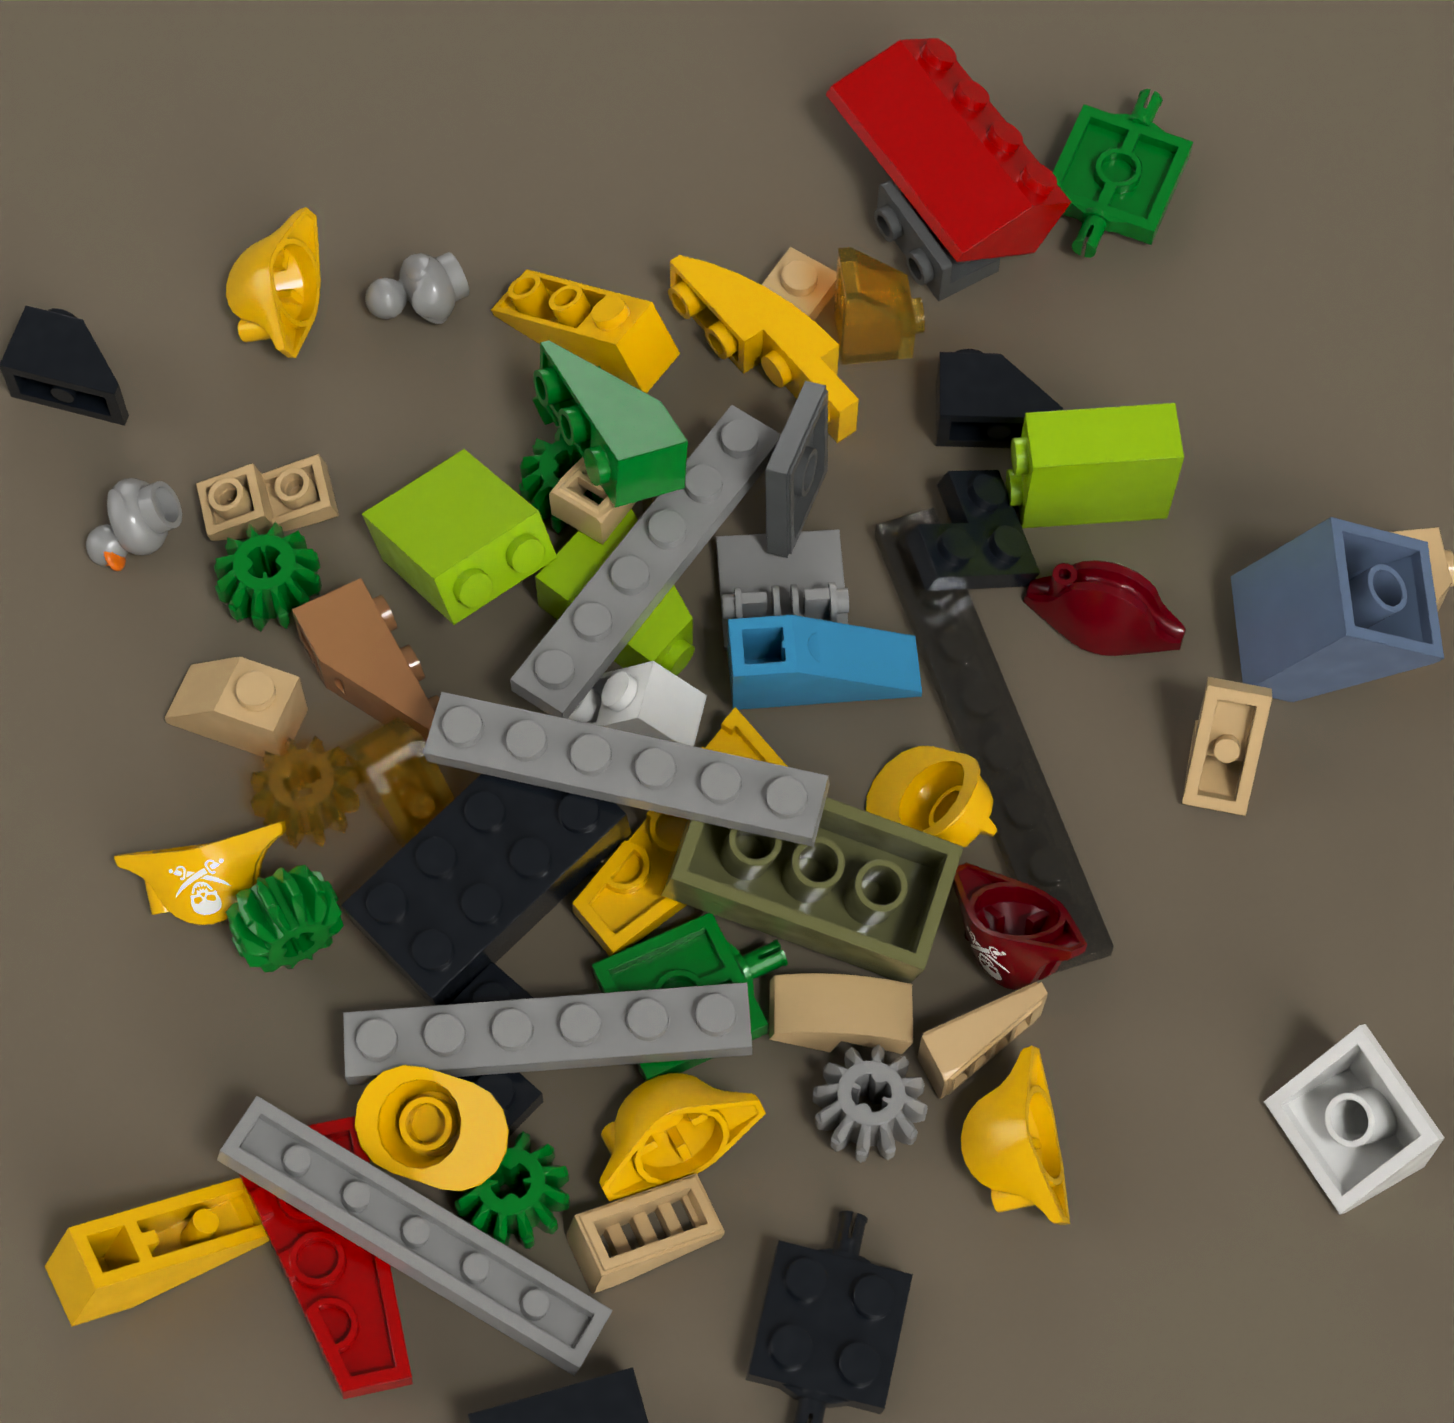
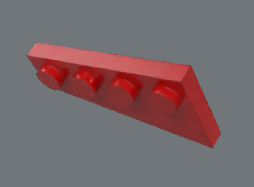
[238,1116,413,1399]

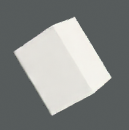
[1264,1024,1445,1214]

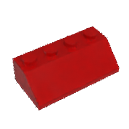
[826,38,1071,262]

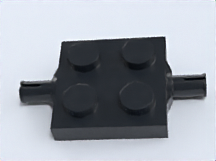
[745,1211,913,1423]

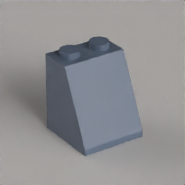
[1231,517,1444,702]

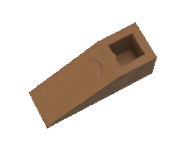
[292,578,439,750]

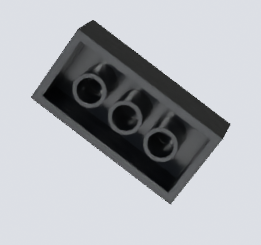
[341,774,631,1006]

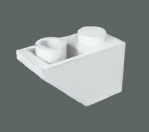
[568,661,707,746]

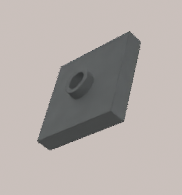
[765,381,828,558]

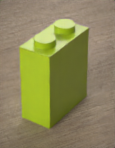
[1006,403,1184,529]
[362,449,557,625]

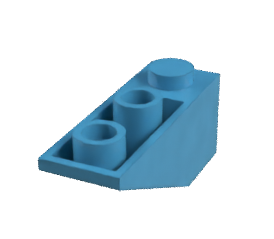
[727,615,922,710]

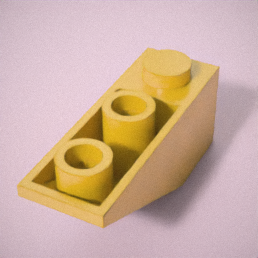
[491,269,680,393]

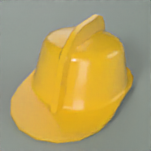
[866,746,997,848]
[355,1065,509,1191]

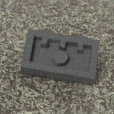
[874,180,1000,301]

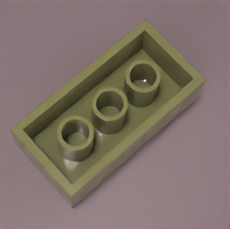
[661,797,964,983]

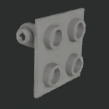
[716,529,849,650]

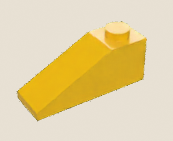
[45,1177,269,1327]

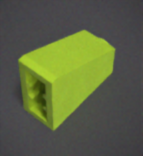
[535,508,695,676]

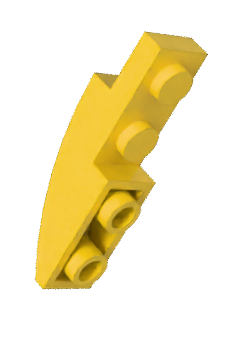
[668,255,859,443]

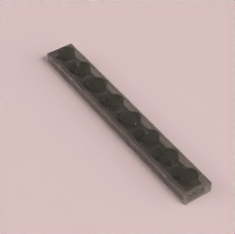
[875,508,1114,974]

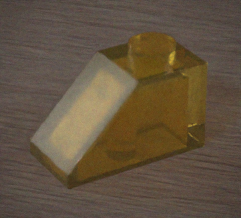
[834,247,925,365]
[343,717,455,848]

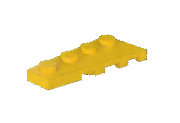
[572,707,788,956]

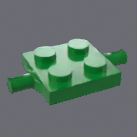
[1053,89,1193,258]
[592,913,788,1081]

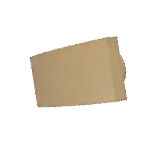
[196,454,339,541]
[769,973,913,1054]

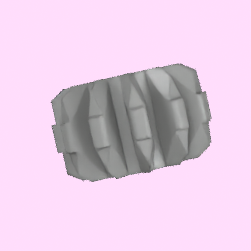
[812,1044,928,1163]

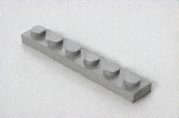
[510,405,781,719]
[423,692,830,847]
[343,982,753,1085]
[217,1096,613,1376]

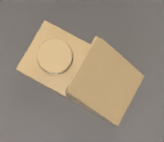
[1182,677,1272,816]

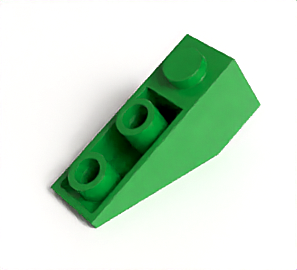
[533,340,688,508]

